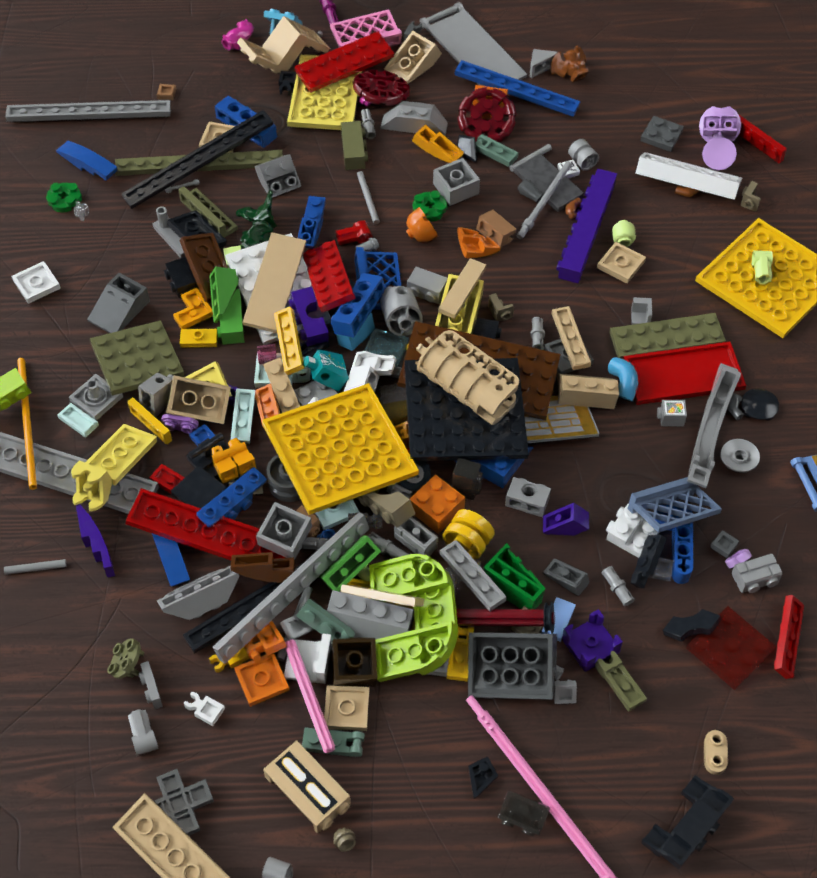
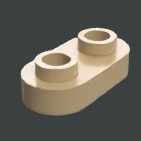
[704,730,728,775]

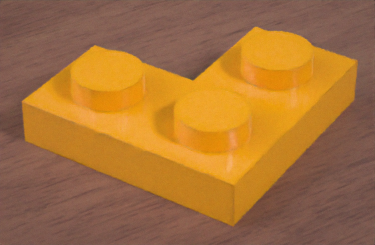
[173,288,213,329]

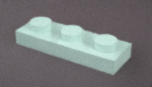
[230,389,255,444]

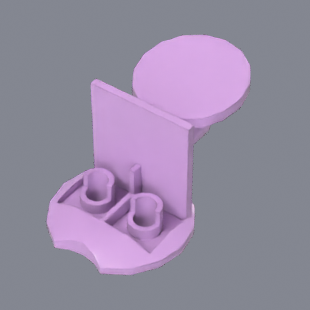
[699,106,741,171]

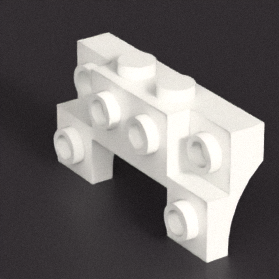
[344,351,397,392]

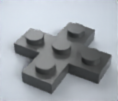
[154,769,214,836]

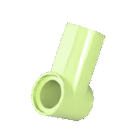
[752,250,773,285]

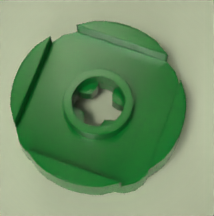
[46,183,82,212]
[413,190,447,222]

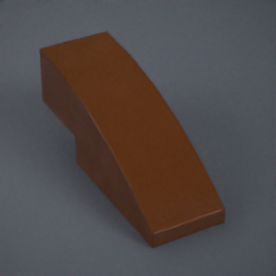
[230,552,296,583]

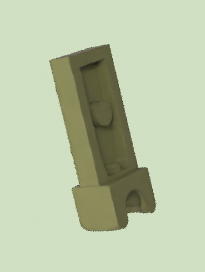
[595,651,647,712]

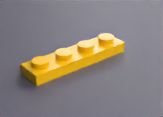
[274,306,305,375]

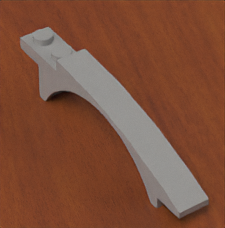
[687,363,741,488]

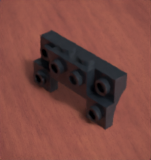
[641,775,734,870]

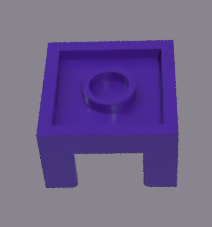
[562,609,622,672]

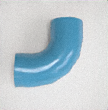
[608,357,638,401]

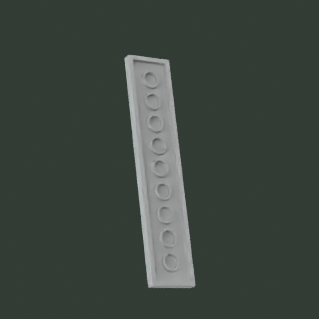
[0,432,159,514]

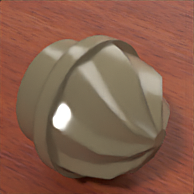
[334,827,356,852]

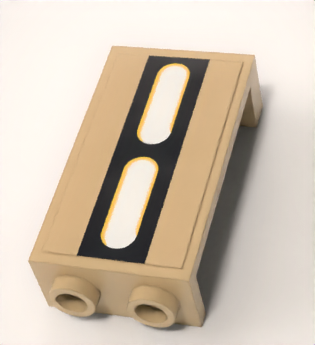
[263,740,351,834]

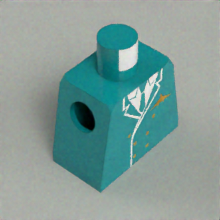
[303,350,349,391]

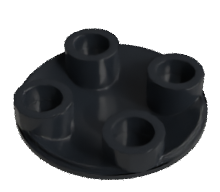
[741,388,779,421]

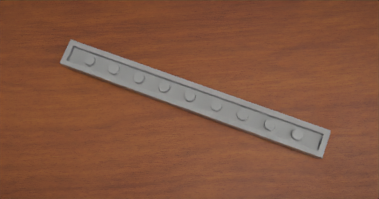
[5,100,171,122]
[213,512,370,664]

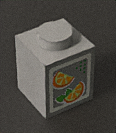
[657,400,687,426]

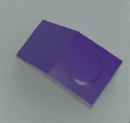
[543,503,589,536]

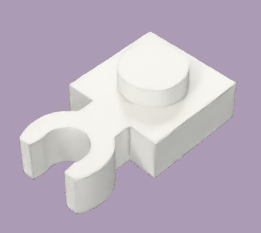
[184,692,225,726]

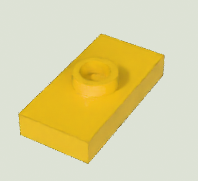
[180,329,218,348]

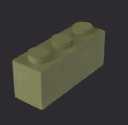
[341,121,368,170]

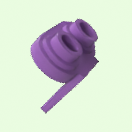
[161,414,199,434]

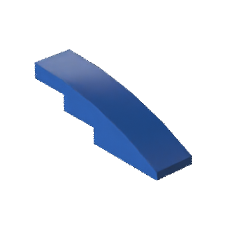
[56,141,118,180]
[152,534,190,587]

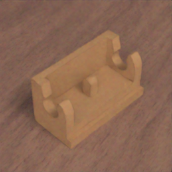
[476,210,517,248]

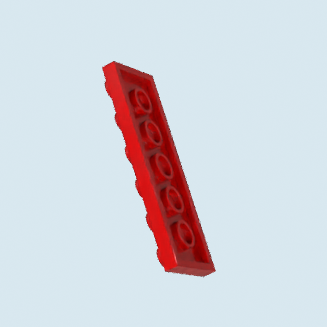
[295,31,394,93]
[303,240,356,313]

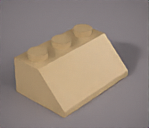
[557,374,619,409]

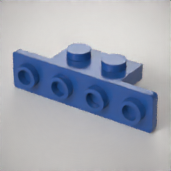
[196,467,267,527]

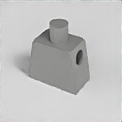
[138,373,173,418]

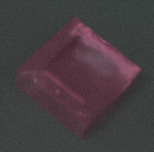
[257,344,277,364]

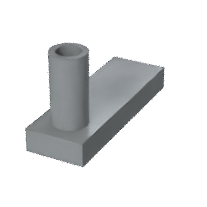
[152,207,186,258]

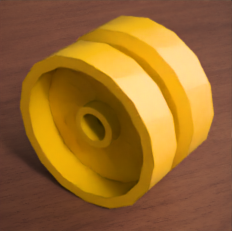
[442,509,495,560]

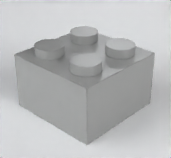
[433,158,480,206]
[256,502,312,560]

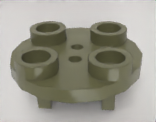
[107,638,145,679]

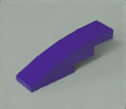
[76,504,115,578]

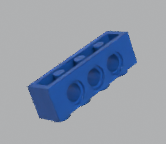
[215,96,277,148]
[331,273,385,338]

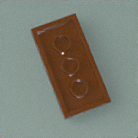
[179,233,237,302]

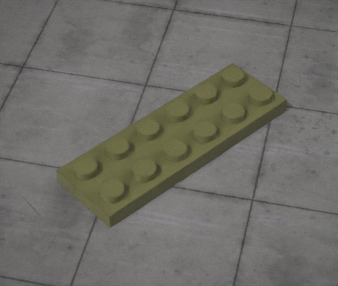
[609,313,726,359]

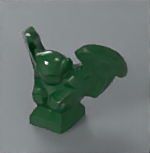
[236,189,277,228]
[239,220,274,250]

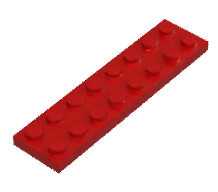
[126,488,286,560]

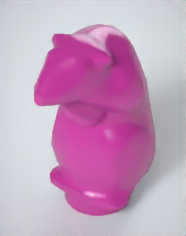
[222,19,254,50]

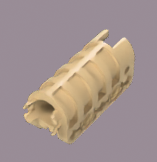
[415,330,519,425]

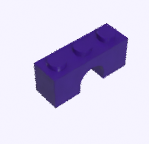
[288,286,328,347]

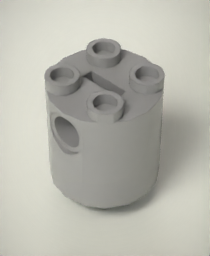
[380,286,422,336]

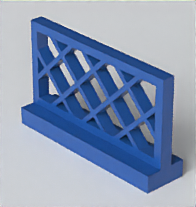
[354,247,401,310]

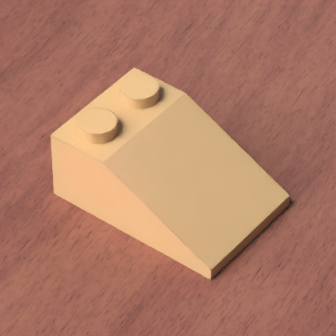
[384,31,442,84]
[166,375,231,424]

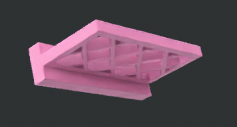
[330,9,402,47]

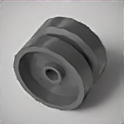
[266,455,300,502]

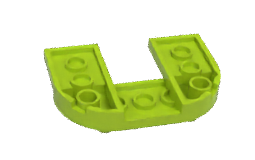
[369,554,458,682]

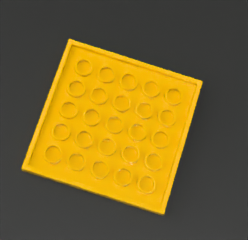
[695,218,817,338]
[262,383,419,515]

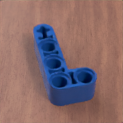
[655,504,693,584]

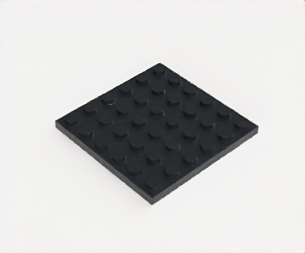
[404,358,529,461]

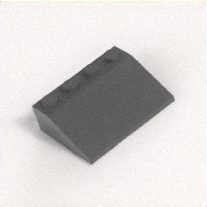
[468,633,557,699]

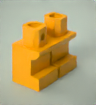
[211,438,256,484]

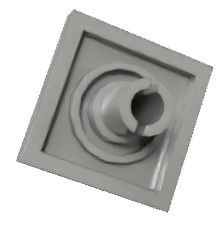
[69,374,123,421]

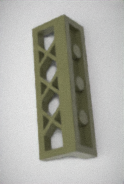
[178,186,238,238]

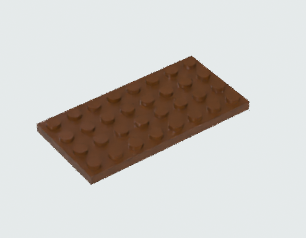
[397,321,561,420]

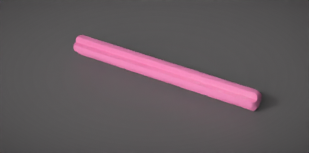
[285,639,335,753]

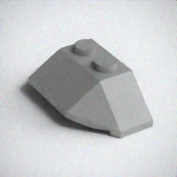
[381,101,448,136]
[157,566,239,620]

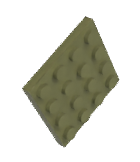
[90,320,184,396]

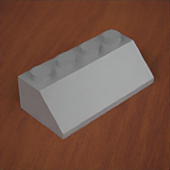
[327,590,414,640]

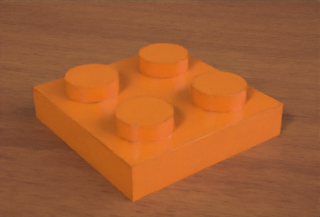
[234,653,290,707]

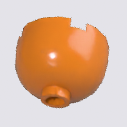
[406,207,438,243]

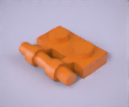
[243,620,287,662]

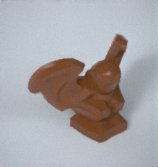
[550,45,589,82]

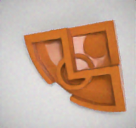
[457,227,501,258]

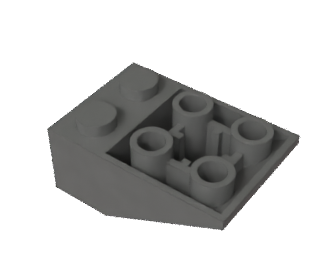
[87,273,150,333]

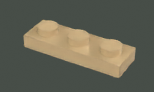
[263,357,300,413]

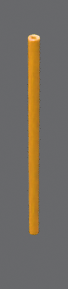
[17,358,37,490]

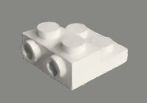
[606,504,659,558]

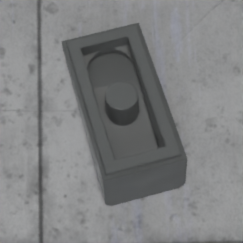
[543,558,589,596]

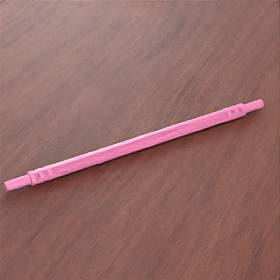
[466,695,617,878]

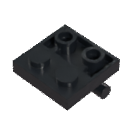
[186,433,229,479]

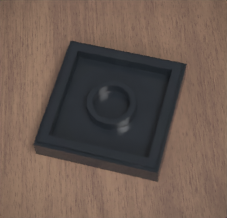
[171,466,227,508]

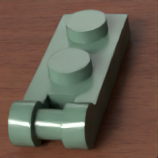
[476,135,519,167]
[296,599,355,641]
[302,728,365,757]

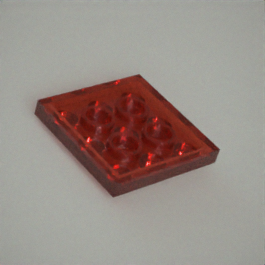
[686,606,776,690]

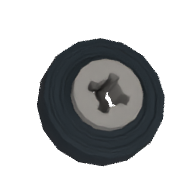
[399,461,431,491]

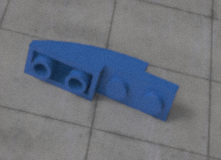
[297,196,326,249]

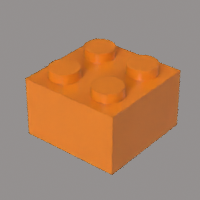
[410,474,465,534]

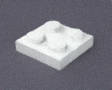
[12,261,61,304]

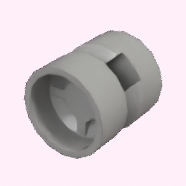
[568,139,599,171]

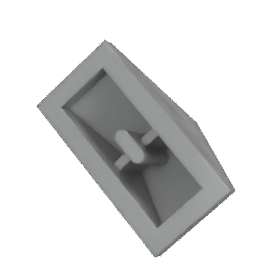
[530,49,557,78]

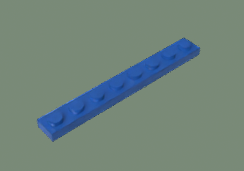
[455,60,580,117]

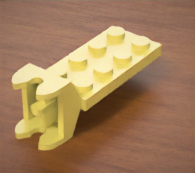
[71,424,157,511]

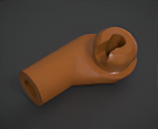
[675,186,700,197]
[565,198,582,219]

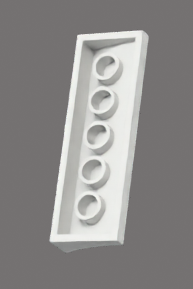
[636,152,742,200]

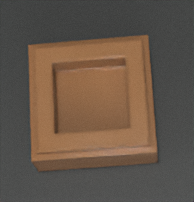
[157,84,176,100]

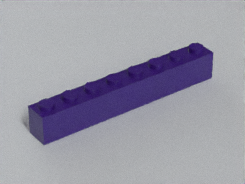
[556,169,617,284]

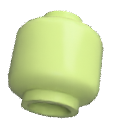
[612,220,636,247]

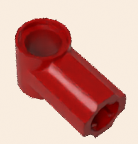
[335,220,372,245]

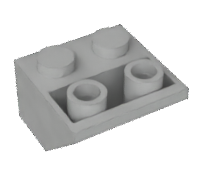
[254,154,301,197]

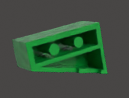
[483,543,546,609]

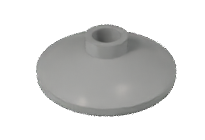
[721,439,760,472]

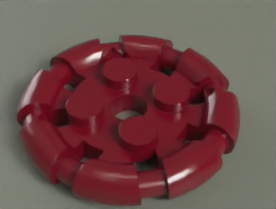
[353,70,410,106]
[457,87,517,142]

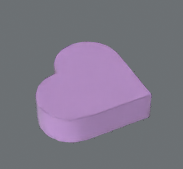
[725,549,752,568]

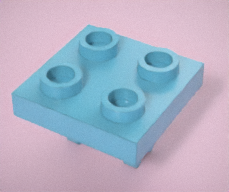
[263,9,302,34]

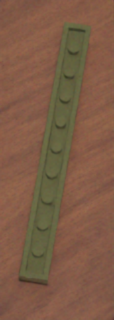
[115,150,283,176]

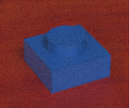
[189,424,216,446]

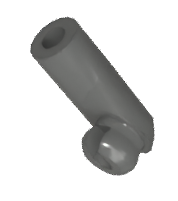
[727,393,744,420]

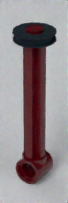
[456,602,555,634]

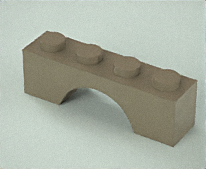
[354,489,416,528]

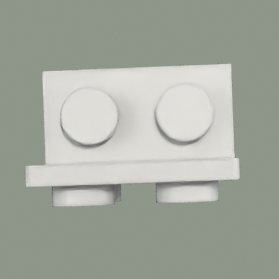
[284,634,332,684]

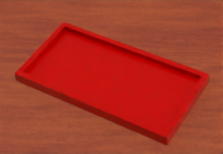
[623,342,746,405]

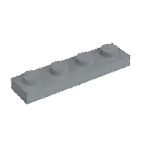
[440,540,506,612]

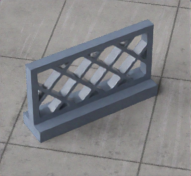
[627,477,722,533]

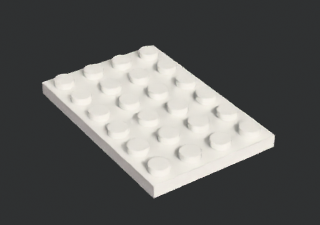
[225,233,331,345]

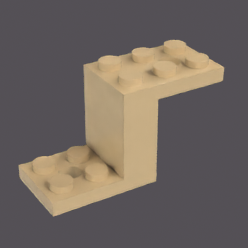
[237,16,330,74]

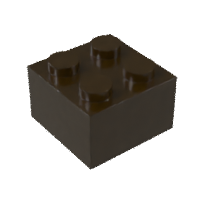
[331,638,378,687]

